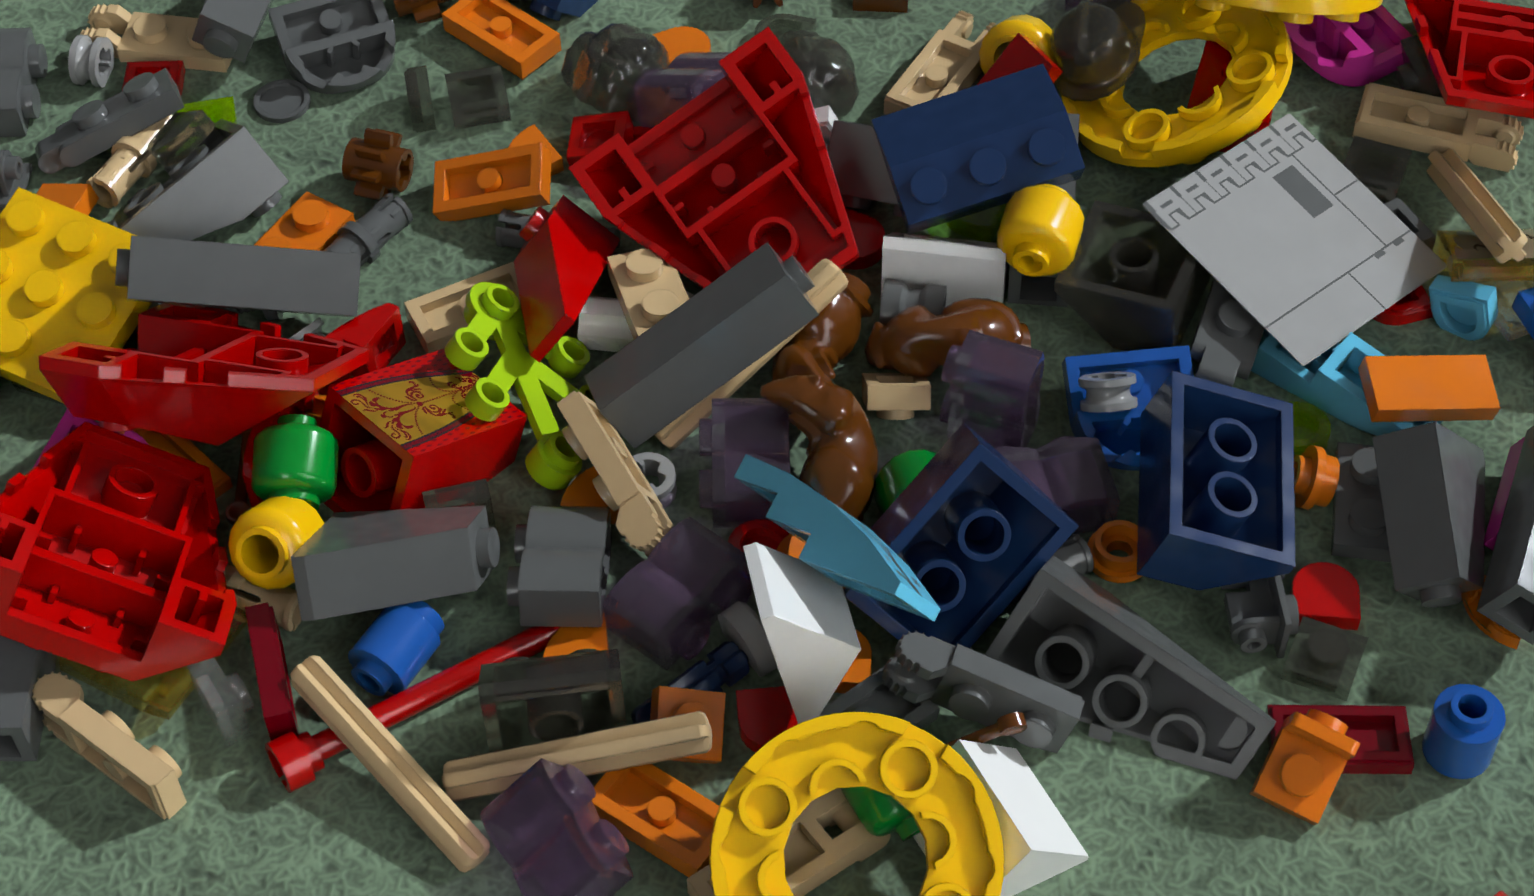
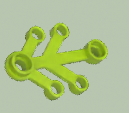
[445,282,596,490]

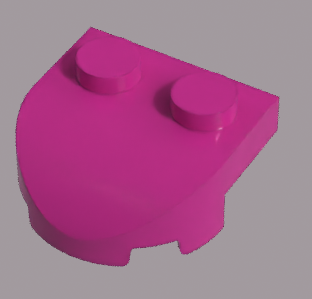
[1283,4,1420,87]

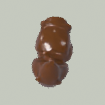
[771,271,874,386]
[865,298,1031,382]
[760,375,878,523]

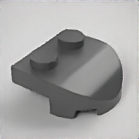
[268,0,395,94]

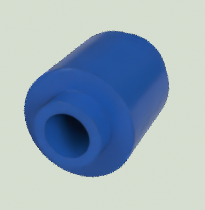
[348,601,445,696]
[1422,684,1506,779]

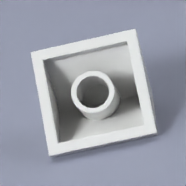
[881,232,1008,307]
[743,542,861,724]
[913,739,1089,896]

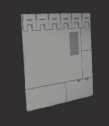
[1142,114,1447,366]

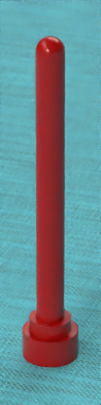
[265,626,561,793]

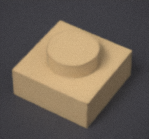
[862,373,931,420]

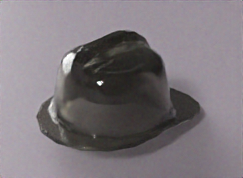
[1050,0,1146,101]

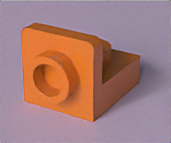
[1249,709,1360,825]

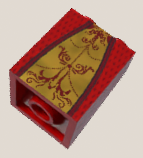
[319,349,527,513]

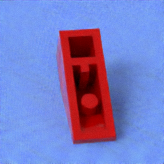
[514,195,620,363]

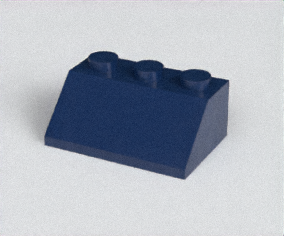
[871,64,1085,235]
[1137,371,1296,590]
[843,423,1079,648]

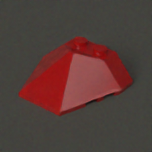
[1404,0,1534,119]
[568,27,860,289]
[39,303,370,446]
[0,421,237,682]

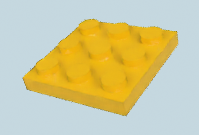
[0,187,152,404]

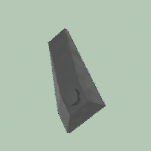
[107,119,289,240]
[985,556,1276,780]

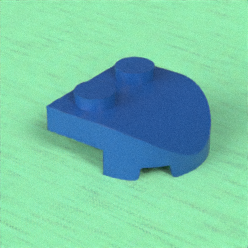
[1062,345,1194,471]

